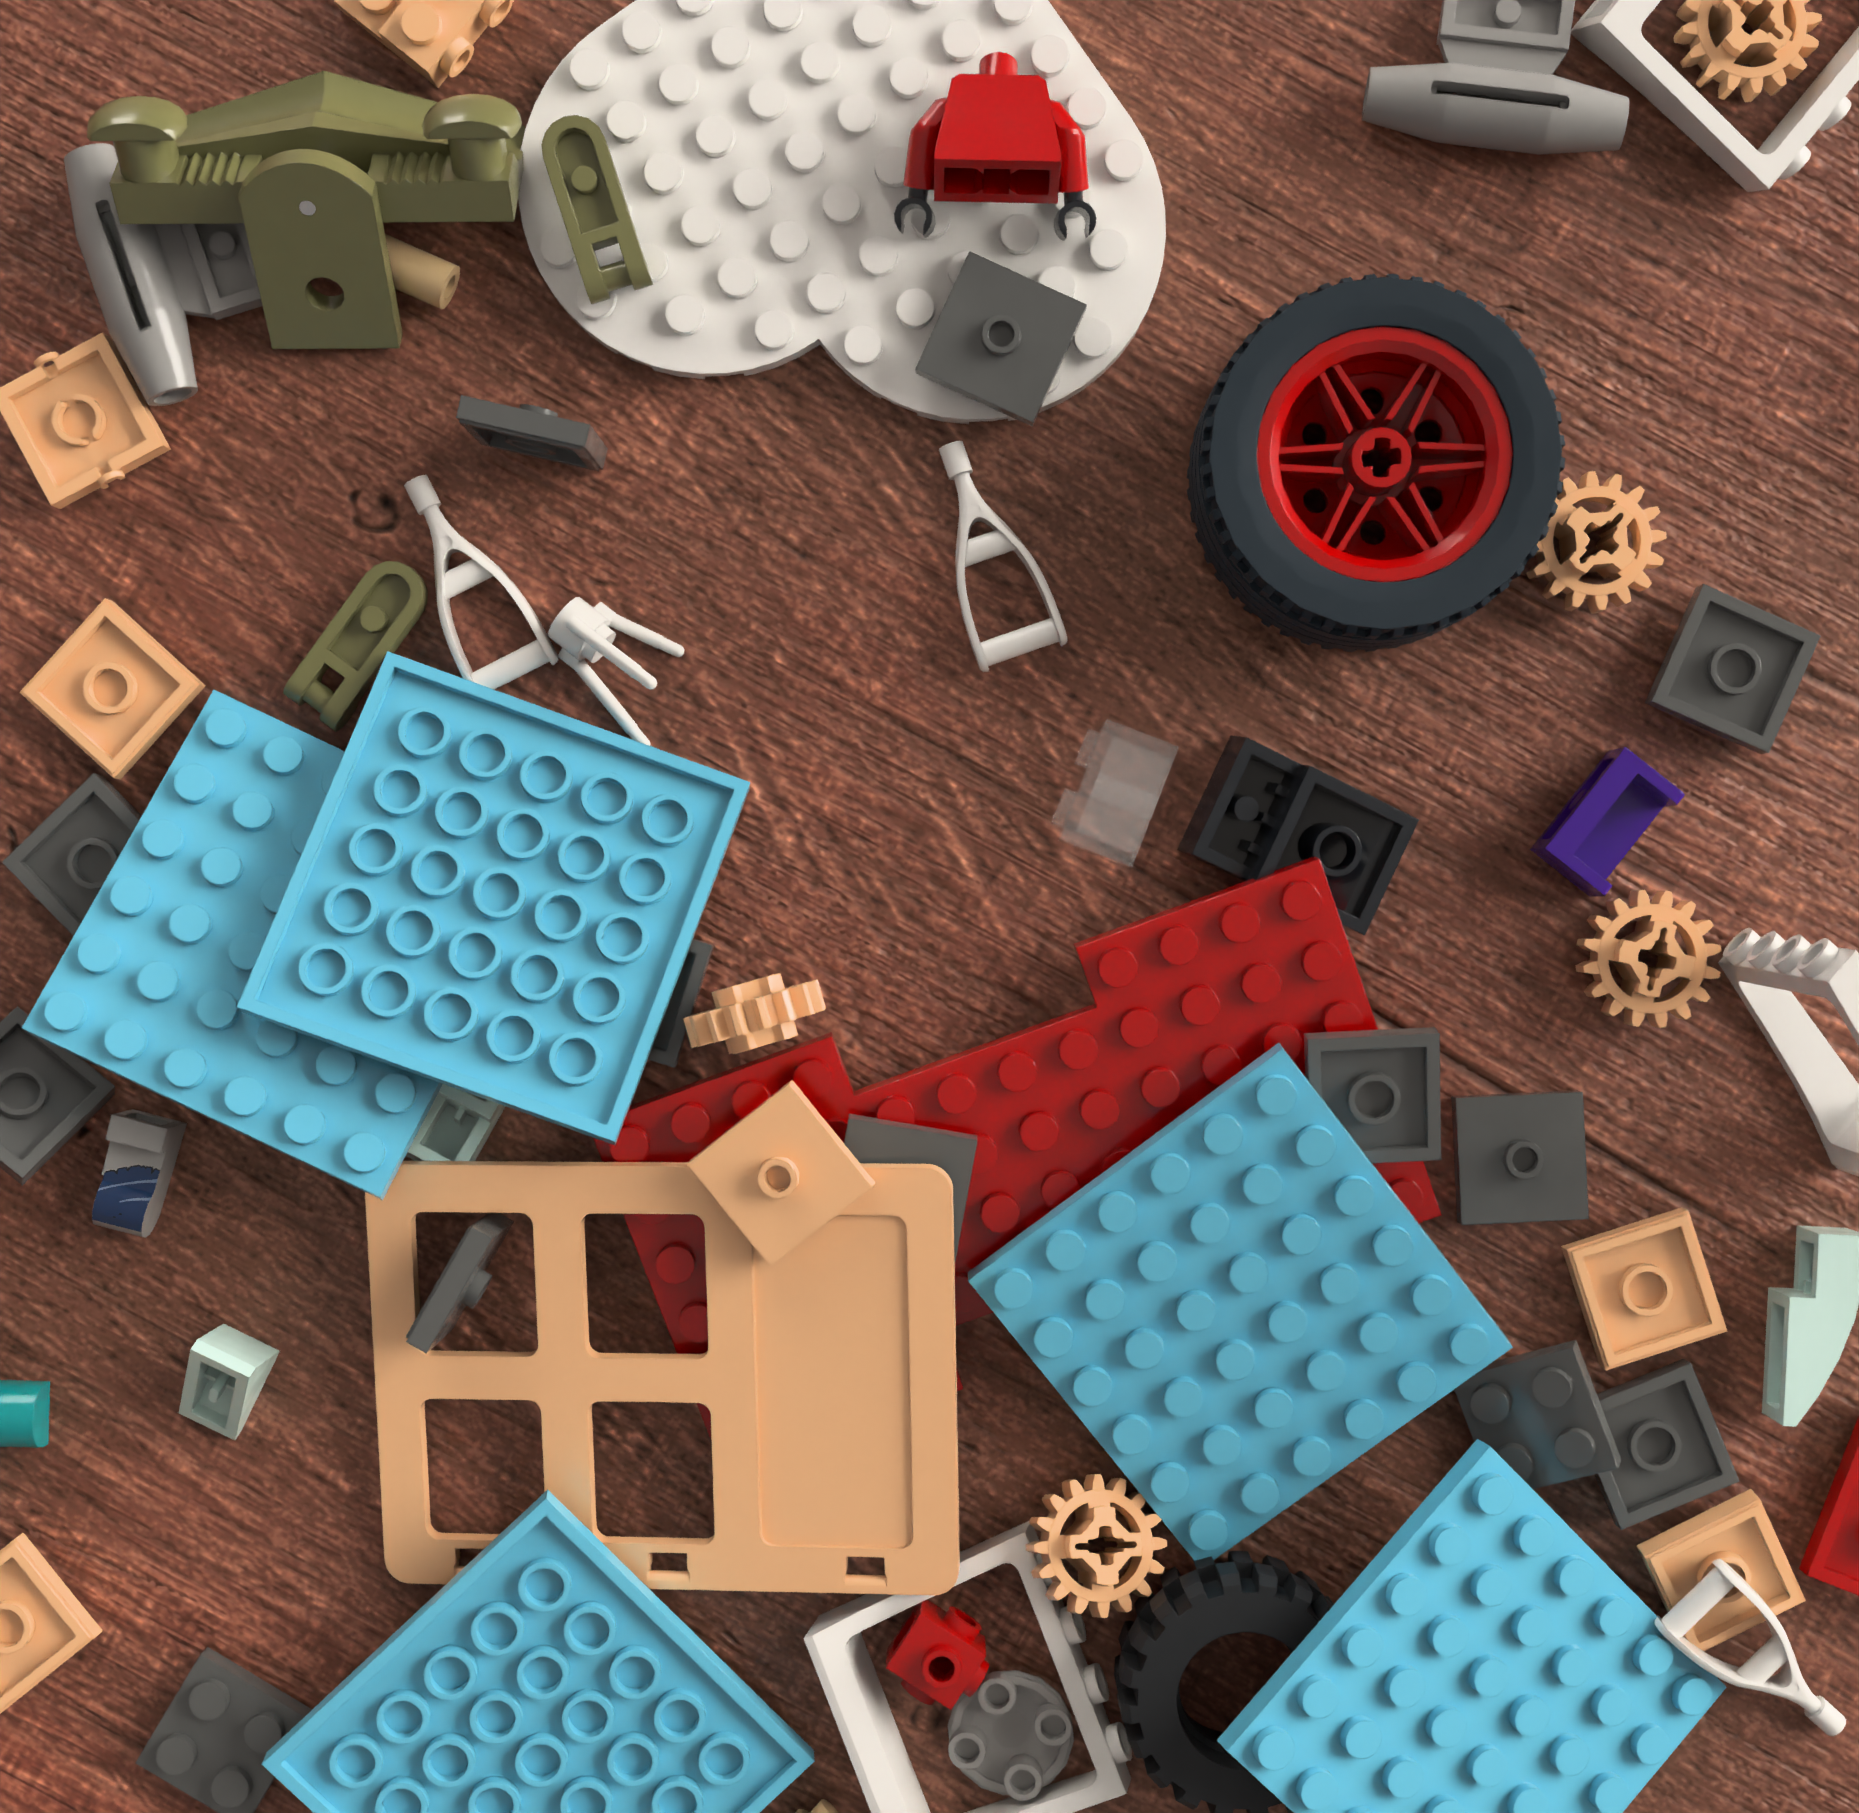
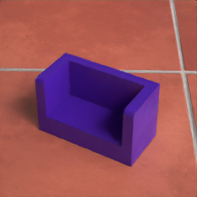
[1530,747,1685,897]

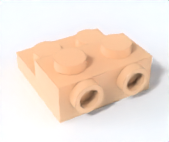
[334,0,514,88]

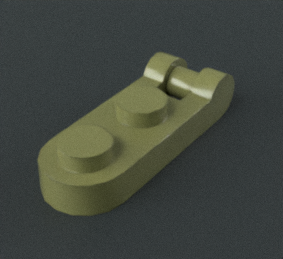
[541,115,653,305]
[283,561,428,732]

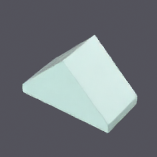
[179,1324,280,1440]

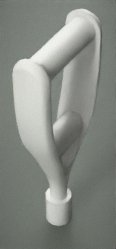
[939,441,1067,672]
[404,475,558,690]
[1654,1559,1846,1736]

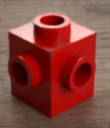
[886,1600,990,1710]

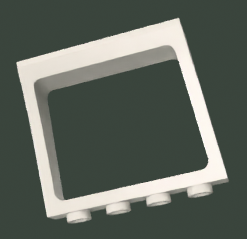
[1571,0,1859,192]
[1718,928,1859,1177]
[803,1521,1132,1813]

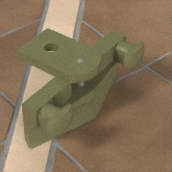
[87,71,526,349]

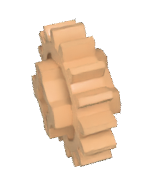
[1674,0,1822,103]
[1526,471,1667,614]
[1575,890,1722,1028]
[683,973,826,1054]
[1026,1474,1167,1618]

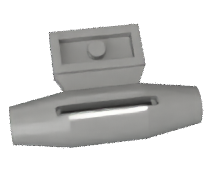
[1362,0,1629,155]
[64,143,262,406]

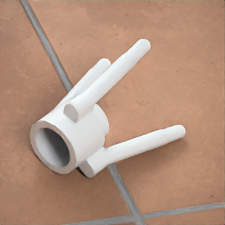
[548,597,684,746]

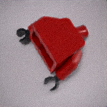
[894,52,1097,241]

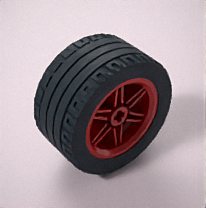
[1187,274,1565,652]

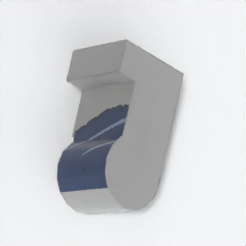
[92,1109,187,1238]

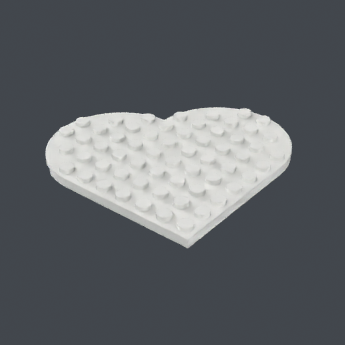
[518,0,1166,424]

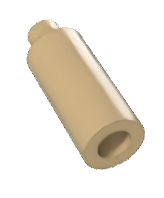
[385,234,460,309]

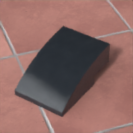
[1177,735,1419,935]

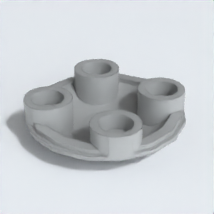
[948,1670,1074,1801]

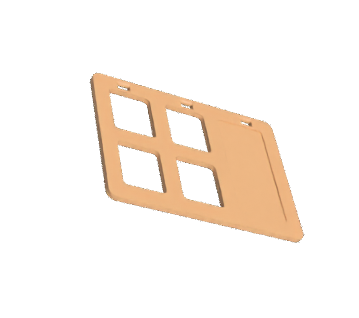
[365,1161,960,1595]

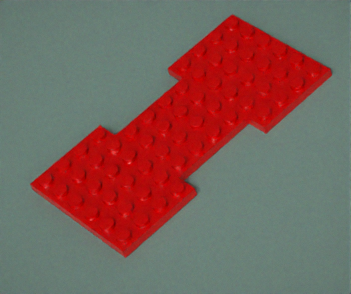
[593,856,1442,1442]

